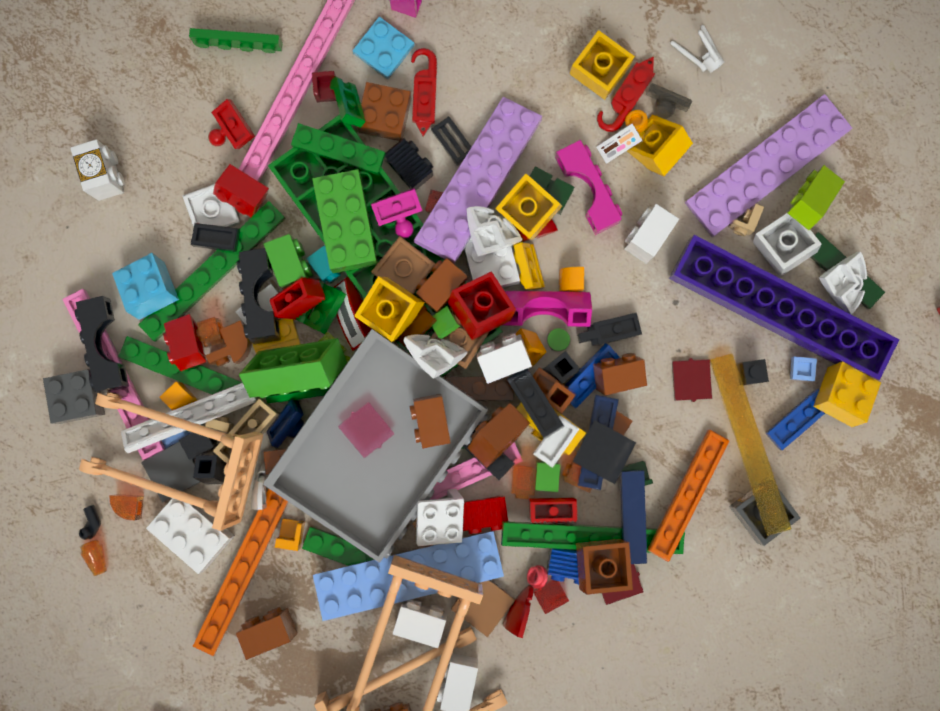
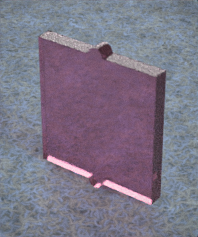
[338,402,395,458]

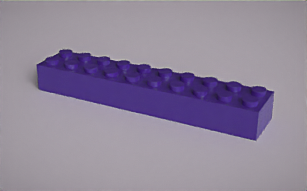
[669,235,900,381]

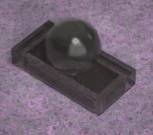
[646,83,692,119]

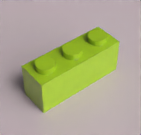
[787,165,845,230]

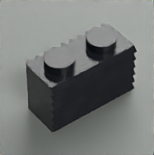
[384,138,433,191]

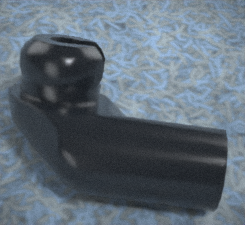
[79,505,101,540]

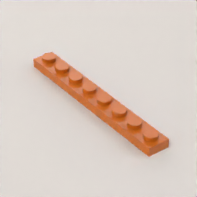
[193,489,288,656]

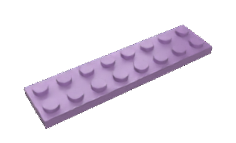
[685,94,853,237]
[414,97,542,264]

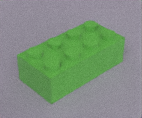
[312,169,378,273]
[239,338,347,398]

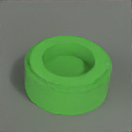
[547,328,570,351]

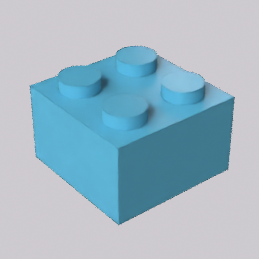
[112,253,179,320]

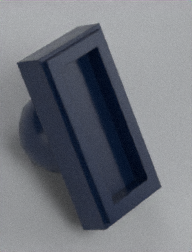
[266,399,305,448]

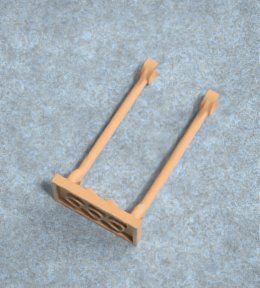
[79,391,264,531]
[346,555,483,711]
[314,627,508,711]

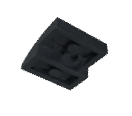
[573,420,636,484]

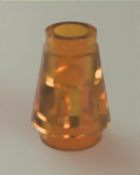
[80,540,107,576]

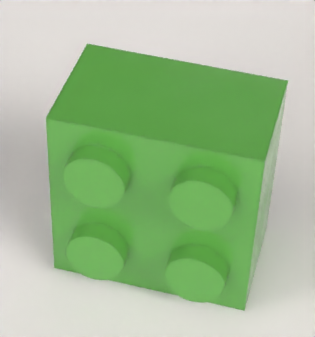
[263,234,313,289]

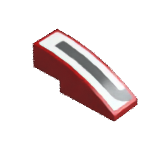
[333,277,372,351]

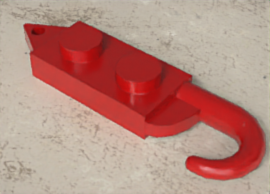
[411,48,437,137]
[597,57,655,132]

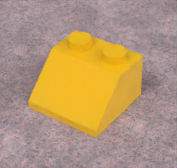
[627,115,693,177]
[355,276,425,342]

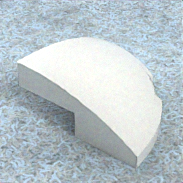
[467,206,522,256]
[819,251,867,315]
[404,335,468,379]
[251,461,268,510]

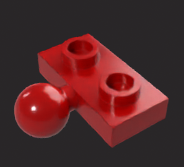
[208,99,255,149]

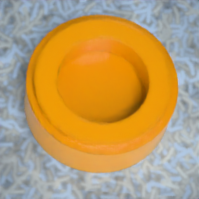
[625,110,648,133]

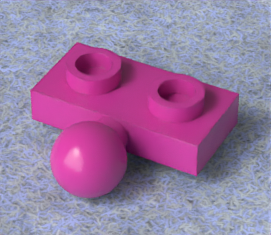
[371,188,422,238]

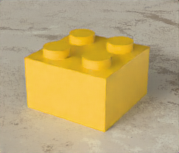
[570,30,635,100]
[495,174,562,240]
[813,361,881,427]

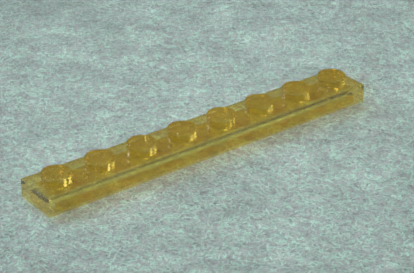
[710,354,792,536]

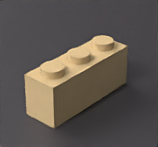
[213,399,280,463]

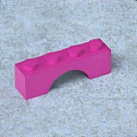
[555,140,622,235]
[503,291,592,327]

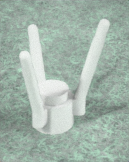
[670,25,725,73]

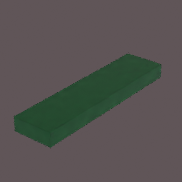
[810,232,885,309]

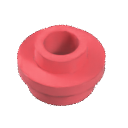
[527,565,548,589]

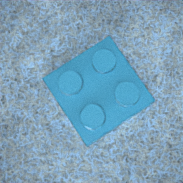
[352,17,415,79]

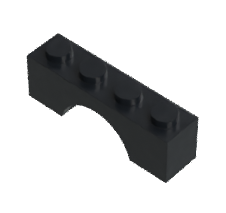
[237,248,281,345]
[75,296,129,393]

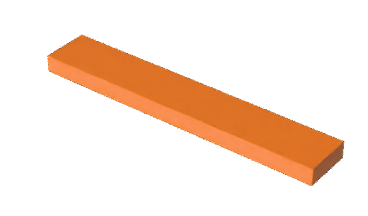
[647,430,729,562]

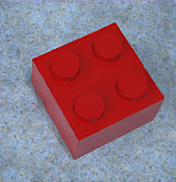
[448,271,516,340]

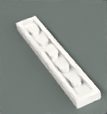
[121,383,257,453]

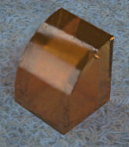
[109,494,144,521]

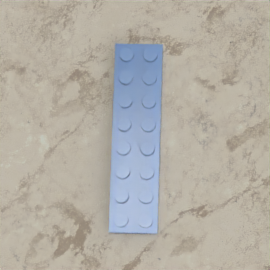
[313,531,504,621]

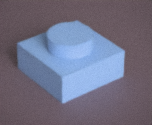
[790,356,817,382]

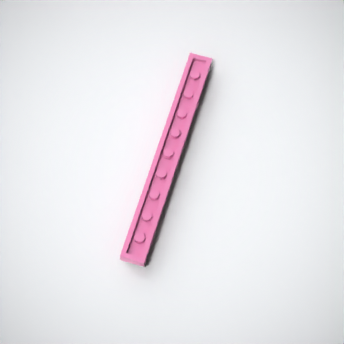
[239,0,355,182]

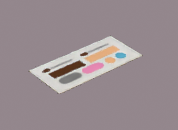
[596,124,643,164]

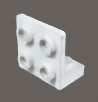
[416,489,464,546]

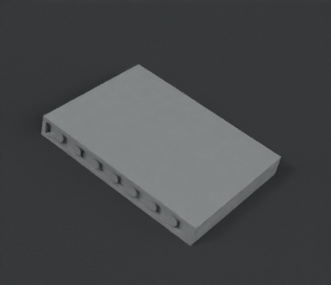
[263,329,488,563]

